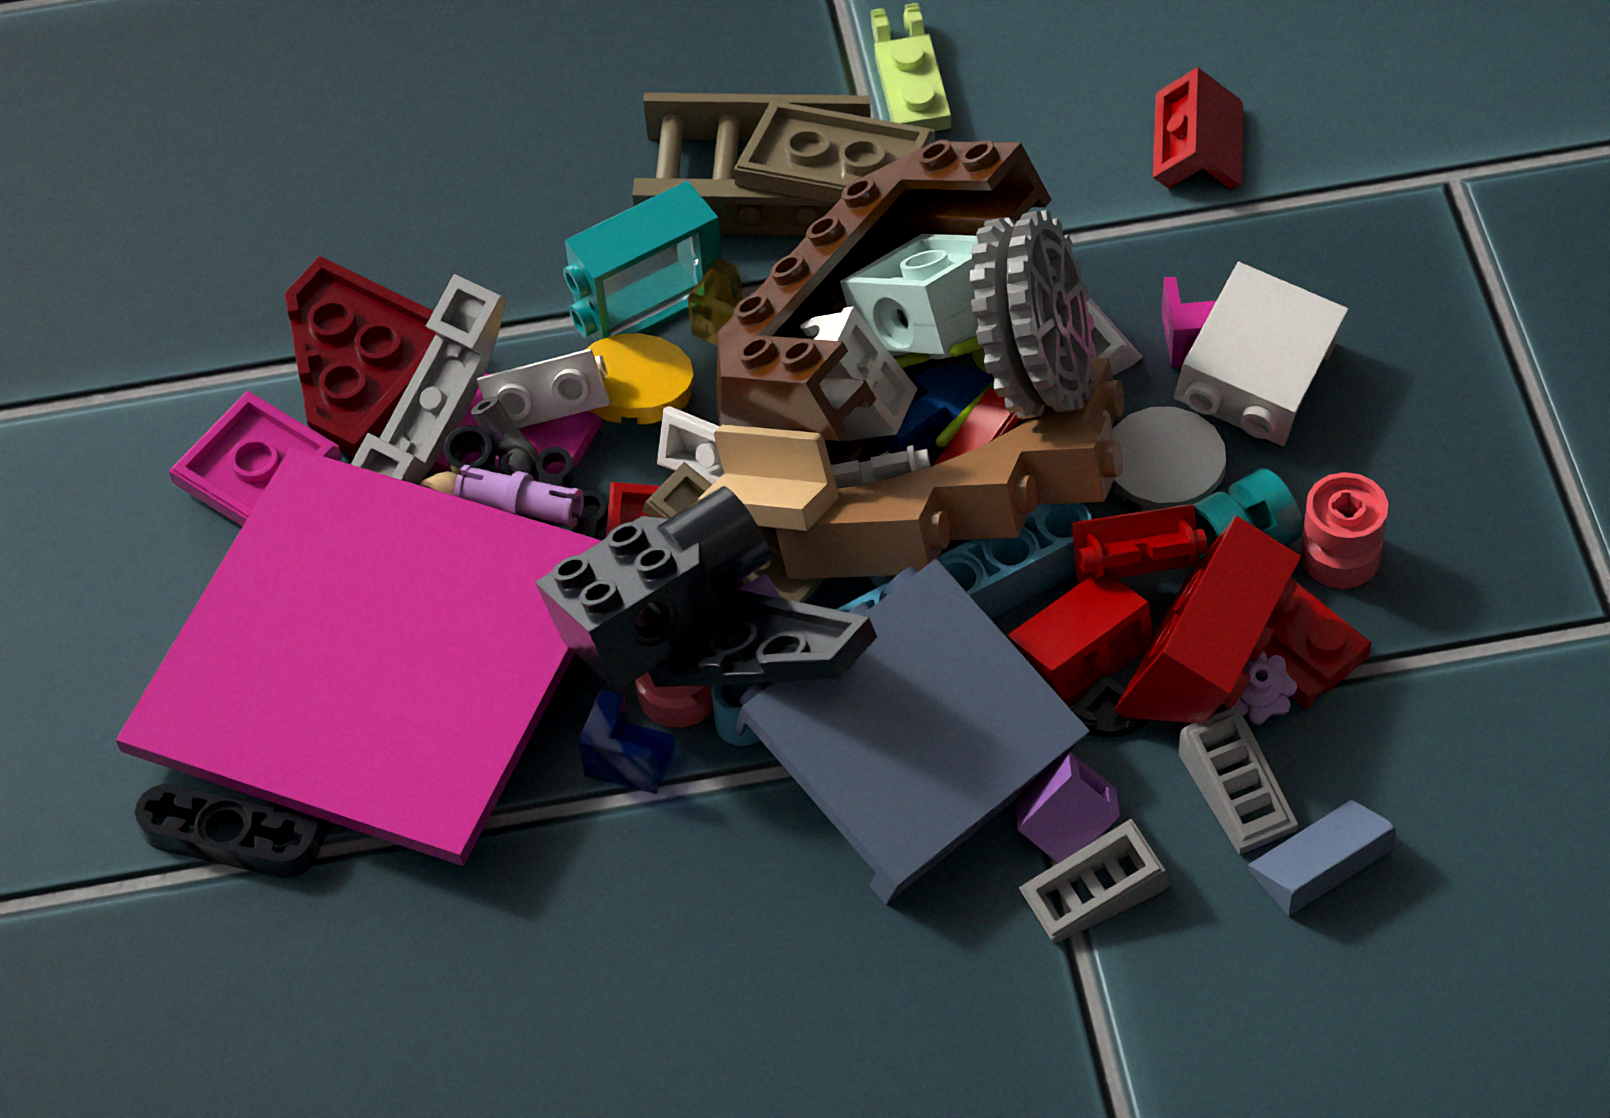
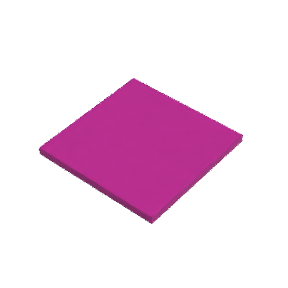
[116,447,602,867]

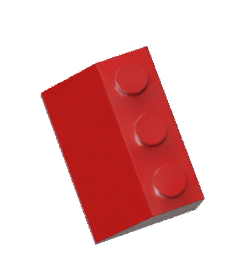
[1114,515,1301,723]

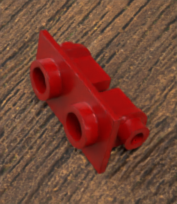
[1071,503,1207,584]

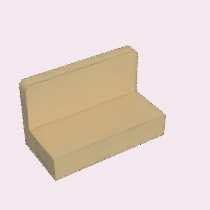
[698,425,839,531]

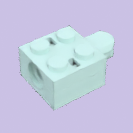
[840,234,978,359]

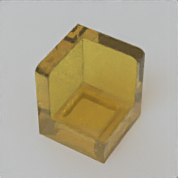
[688,257,744,346]

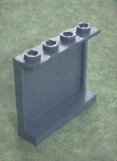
[733,559,1089,905]

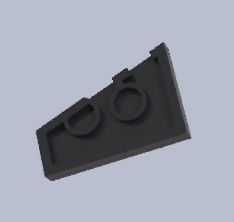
[648,588,877,687]

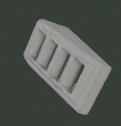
[1179,707,1298,855]
[1019,819,1171,944]

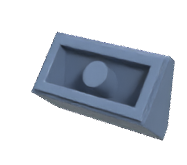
[1248,800,1396,917]

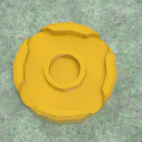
[585,333,694,424]

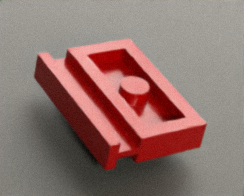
[1264,578,1372,710]

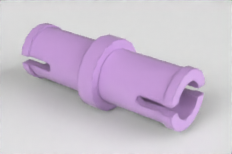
[454,465,584,528]

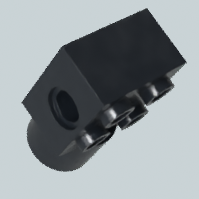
[535,486,770,692]

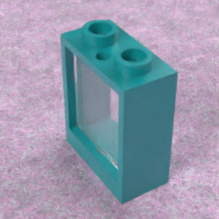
[563,180,726,341]

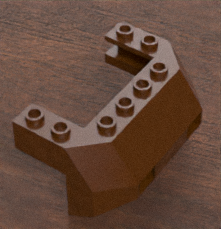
[716,140,1052,465]

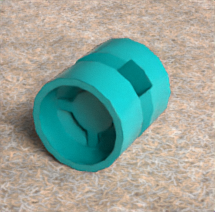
[1194,468,1303,559]

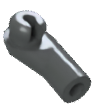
[471,396,539,476]

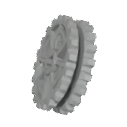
[970,210,1095,419]

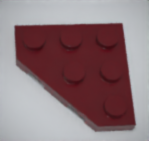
[284,255,436,457]

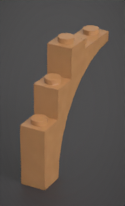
[775,358,1125,579]

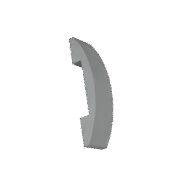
[350,274,506,485]

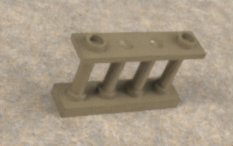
[632,92,871,236]

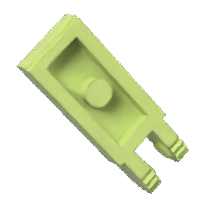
[871,3,951,131]

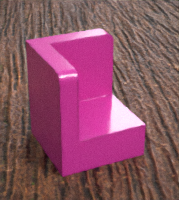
[1162,276,1216,368]

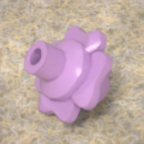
[1232,651,1297,725]

